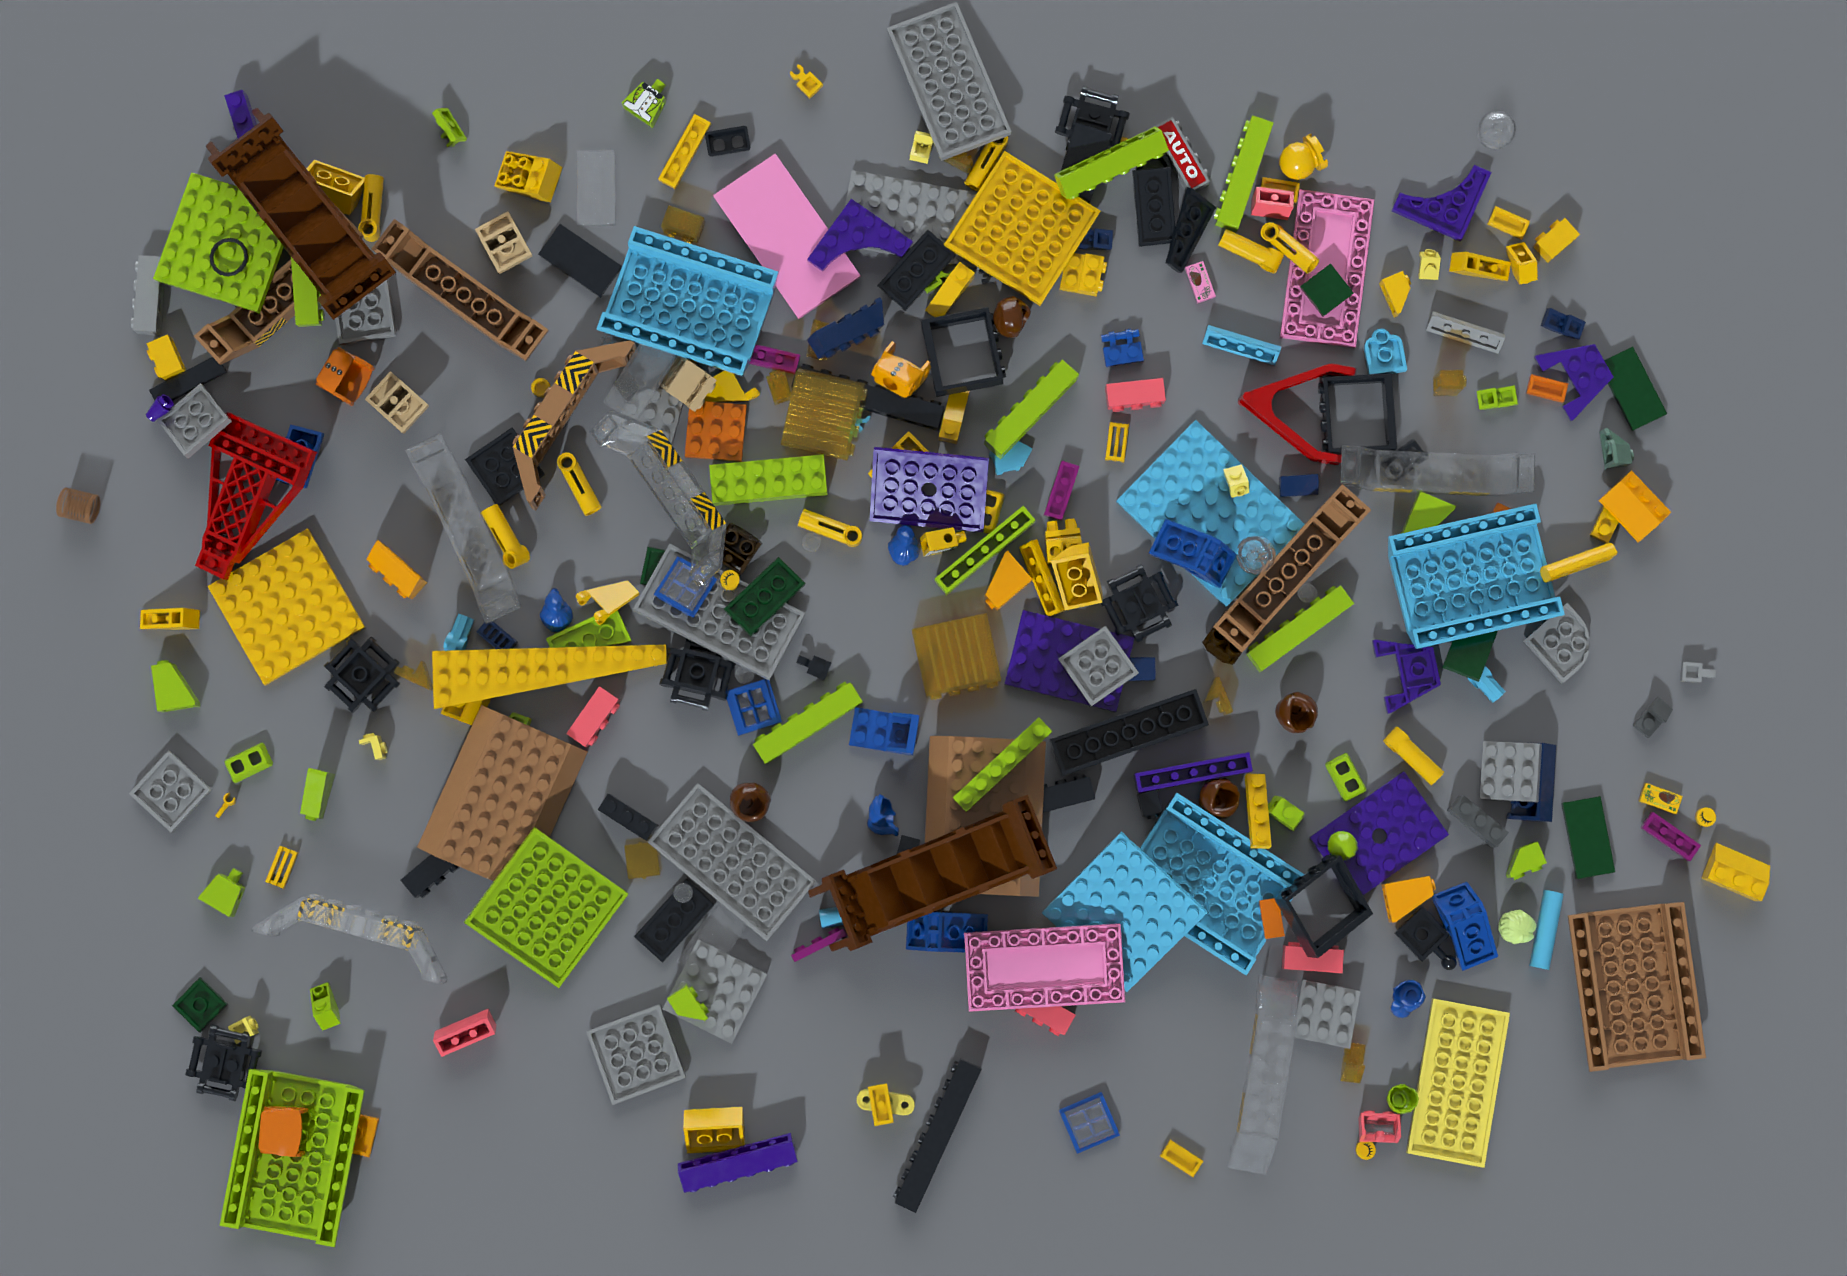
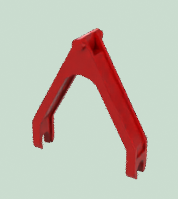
[1238,363,1356,465]

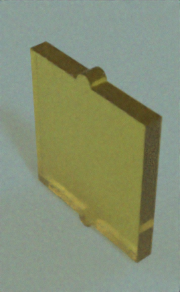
[624,842,660,879]

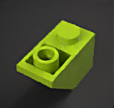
[1506,841,1547,880]
[310,982,341,1031]
[667,984,709,1021]

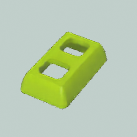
[224,743,273,783]
[1325,753,1367,802]

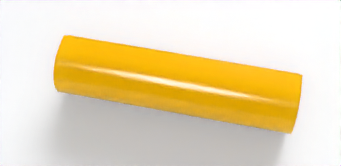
[1019,539,1065,617]
[1540,543,1618,583]

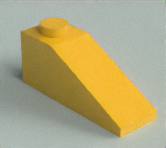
[1449,252,1511,281]
[925,262,975,317]
[938,391,970,444]
[140,608,200,630]

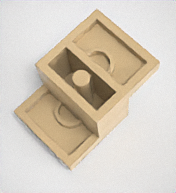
[475,211,533,274]
[658,356,717,412]
[365,371,429,434]

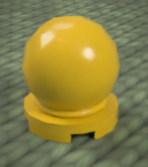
[1279,133,1328,180]

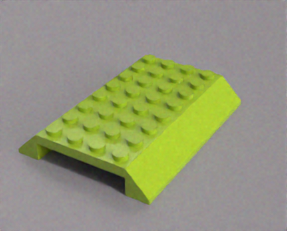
[219,1069,365,1247]

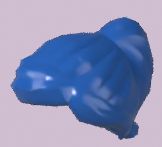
[888,525,920,566]
[540,588,573,633]
[867,794,899,836]
[1390,980,1426,1018]

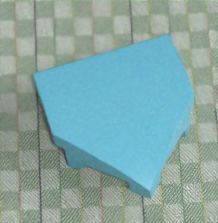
[989,441,1033,475]

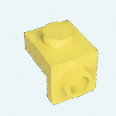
[909,131,933,164]
[1418,249,1441,280]
[1223,464,1249,498]
[358,733,388,760]
[228,1015,259,1044]

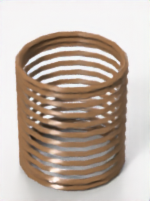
[56,487,100,524]

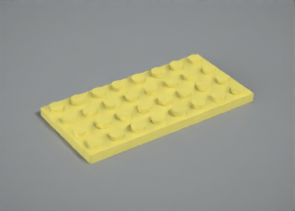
[1406,998,1510,1168]

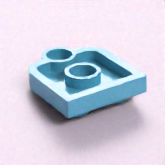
[1364,329,1407,375]

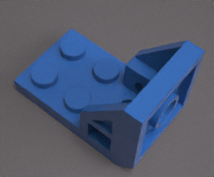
[1149,519,1237,588]
[849,707,920,756]
[1432,882,1498,971]
[906,912,988,953]

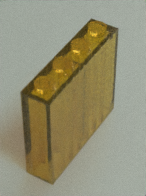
[781,368,868,460]
[912,613,1002,700]

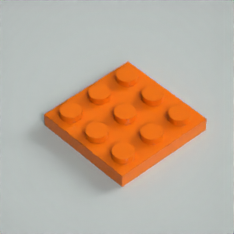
[685,401,747,462]

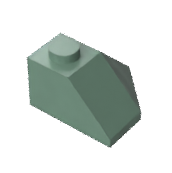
[1599,428,1634,469]

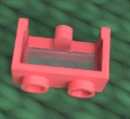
[1358,1111,1401,1143]

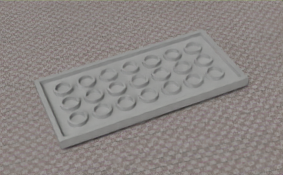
[887,2,1012,161]
[845,170,980,270]
[633,543,805,681]
[648,783,816,942]

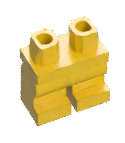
[1045,518,1082,565]

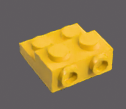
[1059,253,1107,297]

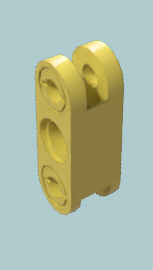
[857,1089,915,1115]

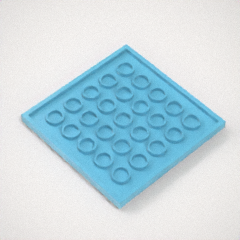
[1042,831,1207,992]

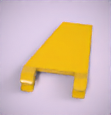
[704,371,760,402]
[576,580,640,625]

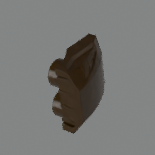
[708,523,763,576]
[1202,610,1242,665]

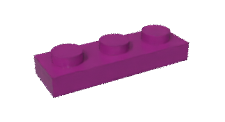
[749,345,800,374]
[1044,461,1080,521]
[1641,812,1701,861]
[791,927,847,962]

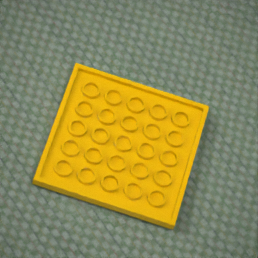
[944,151,1101,306]
[207,528,366,686]

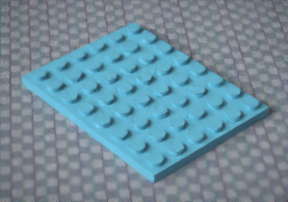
[1116,420,1305,607]

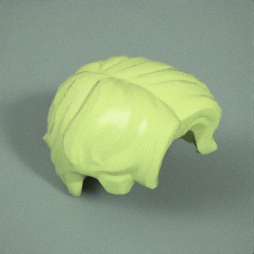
[1498,909,1537,944]

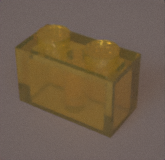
[661,205,705,243]
[1433,370,1467,396]

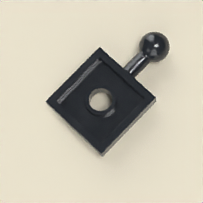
[1394,907,1457,970]

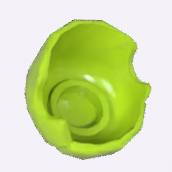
[1328,831,1358,861]
[1386,1084,1419,1114]

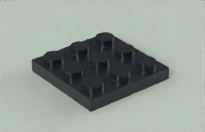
[465,427,545,506]

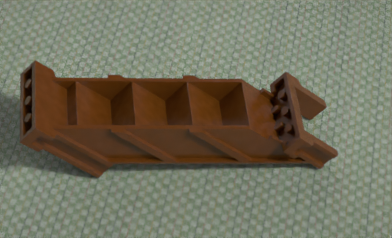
[206,108,396,320]
[808,794,1057,951]

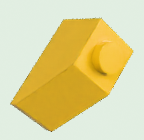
[1506,242,1538,285]
[1379,271,1411,318]

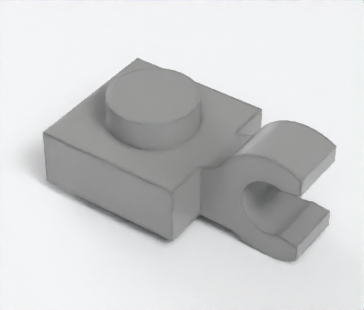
[1680,662,1716,683]

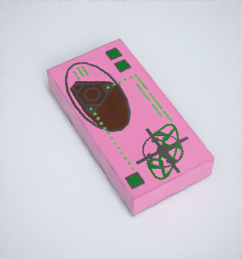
[1185,261,1216,304]

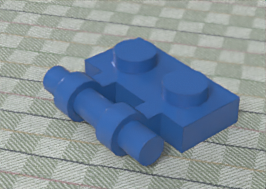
[1101,328,1144,367]

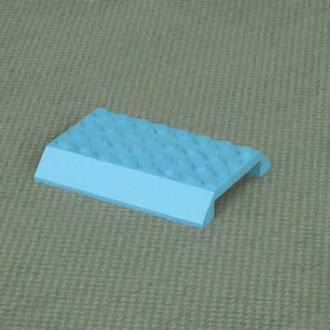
[597,226,779,376]
[1388,504,1565,649]
[1140,793,1305,976]

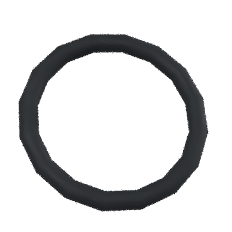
[209,238,248,277]

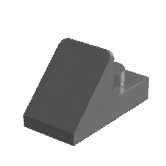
[1633,697,1673,738]

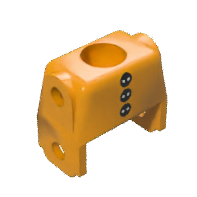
[871,341,931,398]

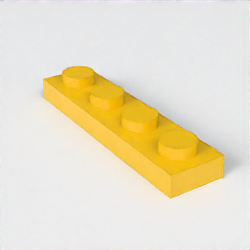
[658,114,712,189]
[1244,773,1272,849]

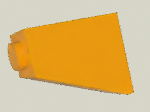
[985,550,1033,611]
[1381,876,1436,923]

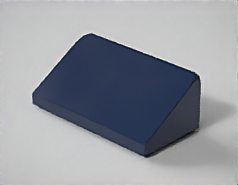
[1279,474,1319,497]
[1129,657,1156,681]

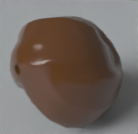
[993,296,1031,338]
[1275,692,1318,733]
[1199,778,1240,819]
[730,782,771,822]

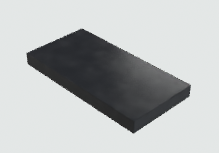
[1061,122,1112,204]
[1132,166,1176,247]
[538,224,622,298]
[877,230,956,311]
[634,879,715,963]

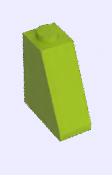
[1401,491,1456,534]
[151,660,200,712]
[300,768,336,821]

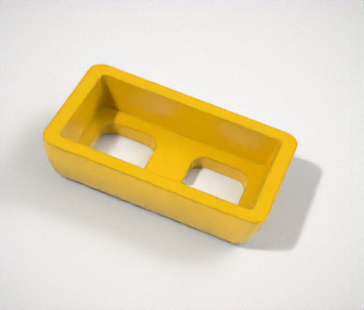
[983,489,1005,534]

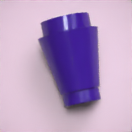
[146,394,174,422]

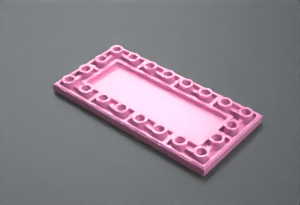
[713,154,861,319]
[1280,189,1375,348]
[964,923,1125,1012]

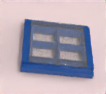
[654,556,717,618]
[726,679,782,736]
[1059,1092,1120,1154]

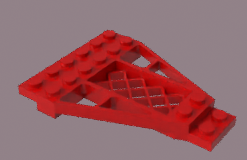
[195,412,317,580]

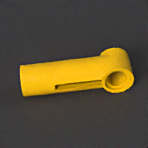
[964,136,1008,192]
[358,174,384,242]
[1261,222,1319,274]
[1218,229,1284,273]
[557,452,602,516]
[481,504,530,569]
[798,509,862,547]
[1383,726,1444,785]

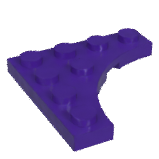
[1391,165,1492,242]
[807,199,913,271]

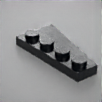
[1165,187,1216,273]

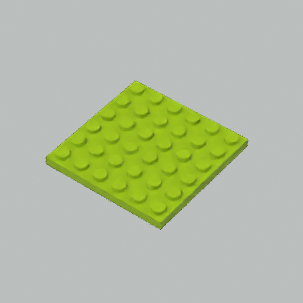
[153,172,284,313]
[464,827,628,988]

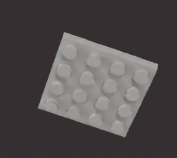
[663,939,767,1044]
[586,1004,686,1105]

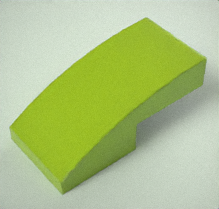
[1476,385,1518,410]

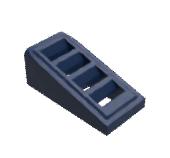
[476,617,518,649]

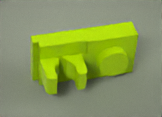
[432,108,467,147]

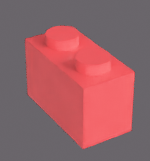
[1251,187,1294,220]

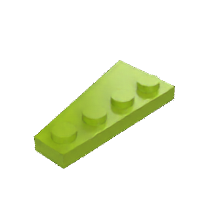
[546,610,632,648]

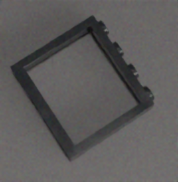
[921,307,1006,397]
[1318,373,1397,455]
[1275,854,1373,958]

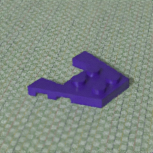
[1534,344,1613,421]
[1372,640,1441,714]

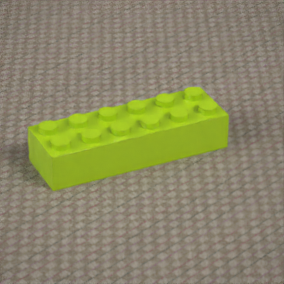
[709,454,828,506]

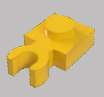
[790,64,823,99]

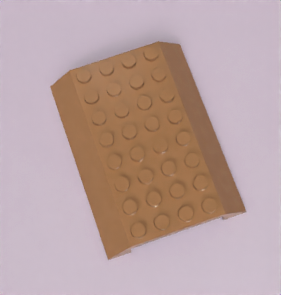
[417,705,588,881]
[925,736,1046,897]
[1568,902,1706,1072]

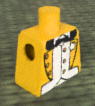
[919,527,966,557]

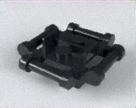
[1055,86,1130,151]
[1101,564,1179,643]
[324,637,400,713]
[659,638,736,711]
[185,1024,262,1101]

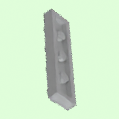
[1426,311,1506,354]

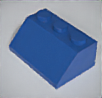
[276,424,324,488]

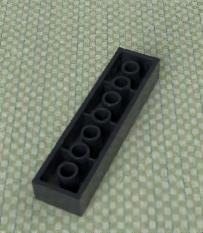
[1049,689,1209,776]

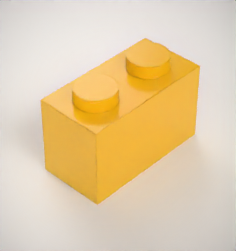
[1533,218,1580,263]
[146,334,186,381]

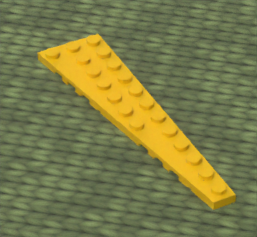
[432,644,667,709]

